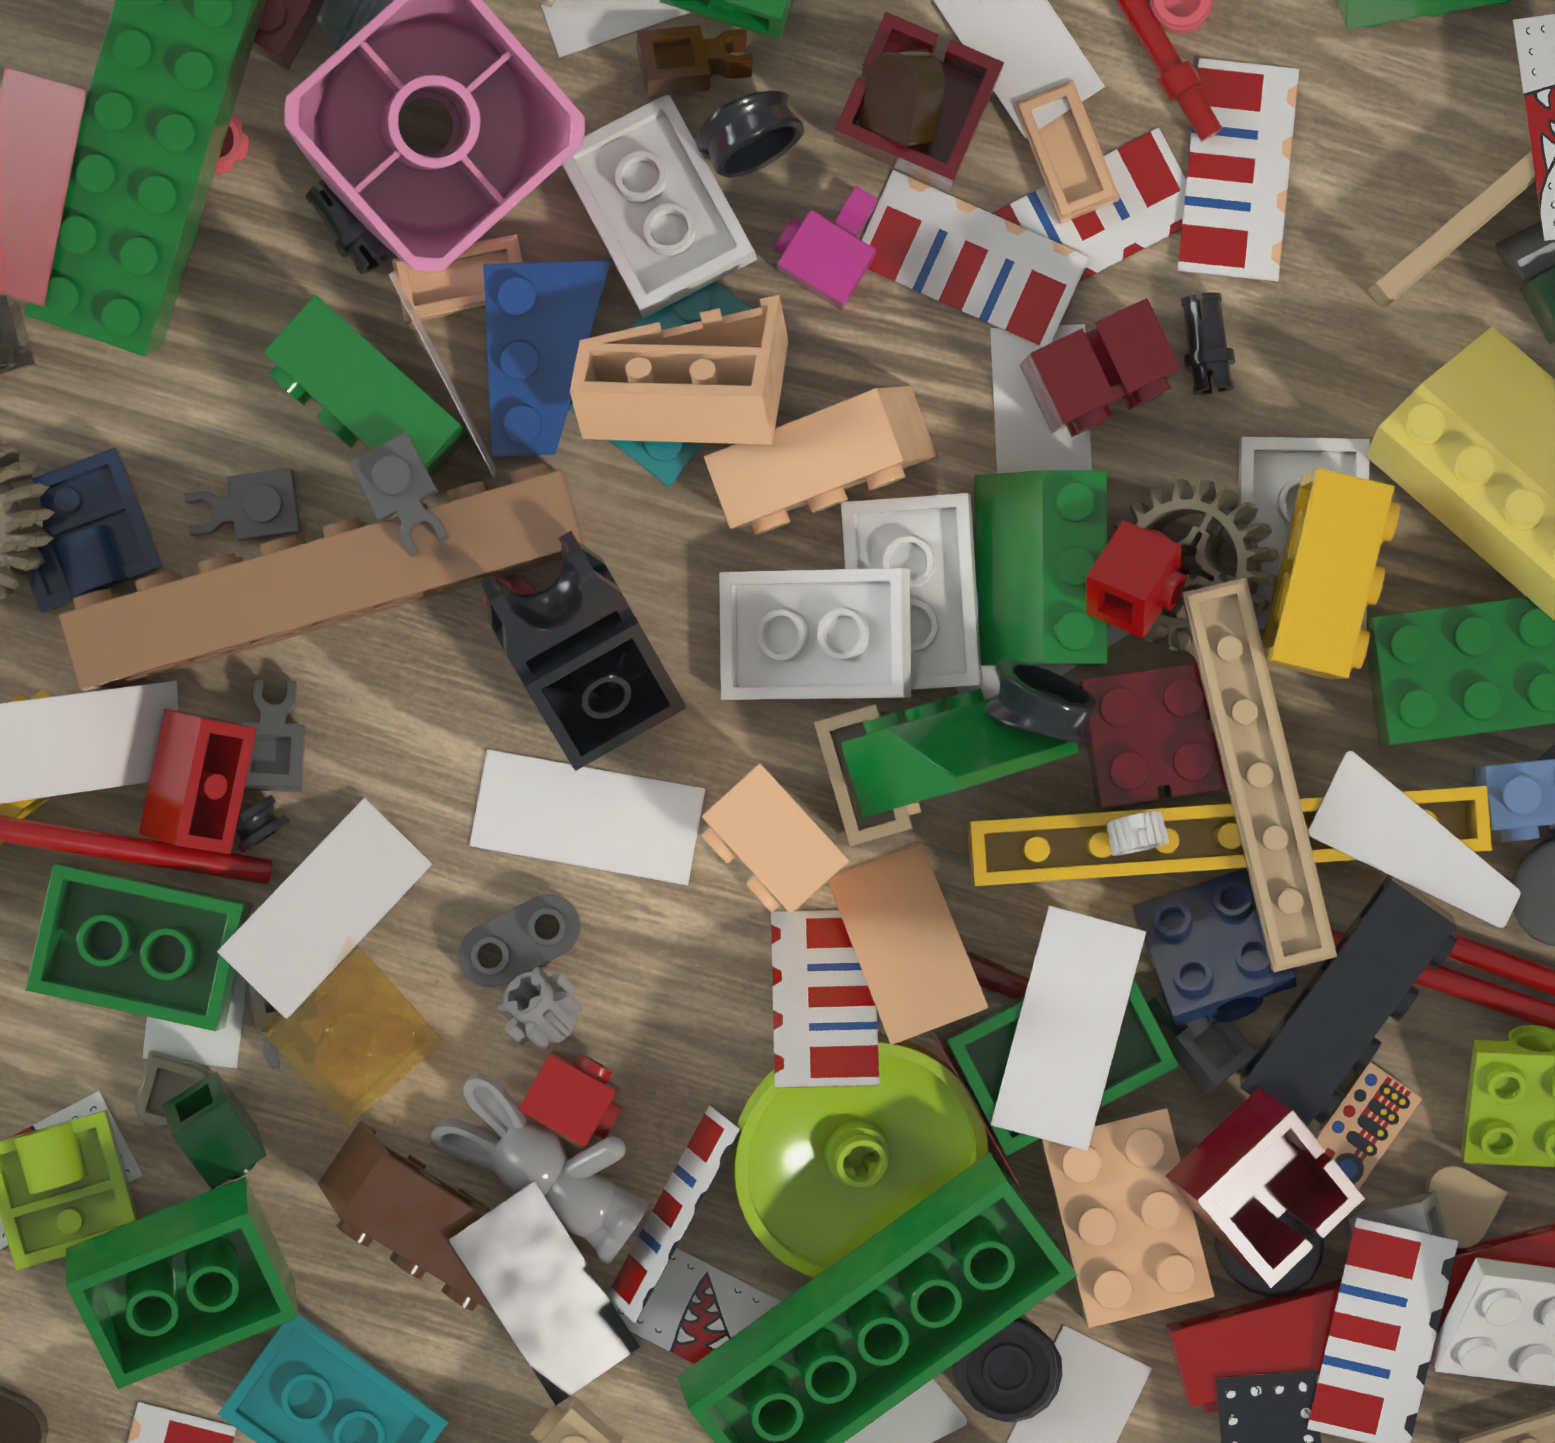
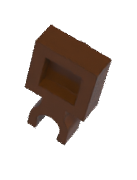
[637,25,753,97]

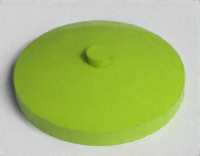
[731,1034,988,1278]

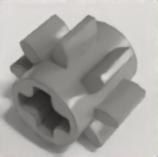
[498,966,582,1050]

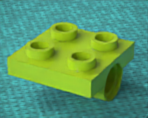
[1460,1025,1555,1167]
[0,1109,139,1270]

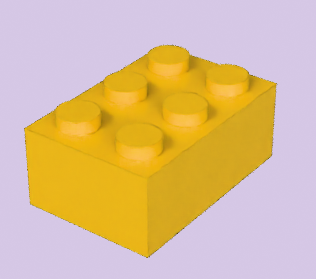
[1262,468,1400,680]

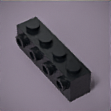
[1240,874,1458,1128]

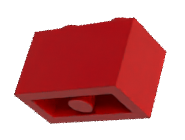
[138,708,257,854]

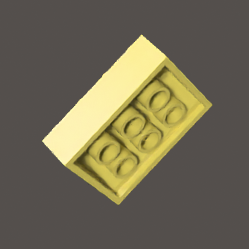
[1366,326,1555,621]

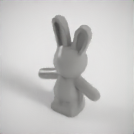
[431,1073,650,1264]

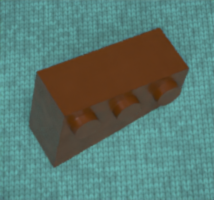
[318,1120,497,1315]

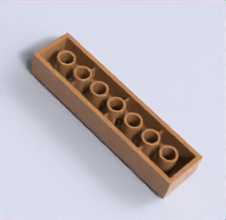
[58,463,586,692]

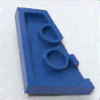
[484,260,612,457]

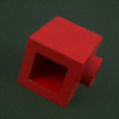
[1086,520,1186,639]
[518,1050,623,1148]

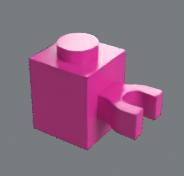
[773,186,878,311]

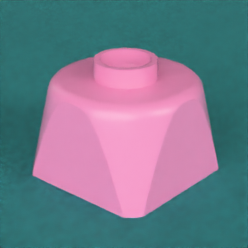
[284,0,585,272]

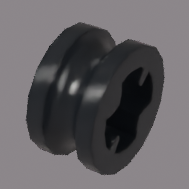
[235,795,290,853]

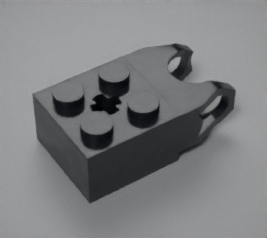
[480,531,687,771]

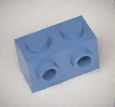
[1473,759,1555,842]

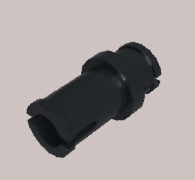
[305,180,393,275]
[1180,292,1236,395]

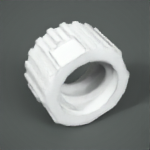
[1107,811,1170,856]

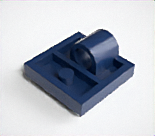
[29,447,164,613]
[1132,868,1297,1026]

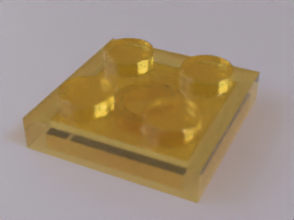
[261,945,443,1127]

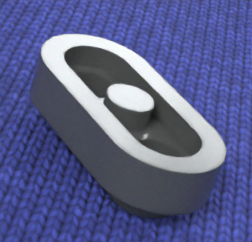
[459,894,581,987]

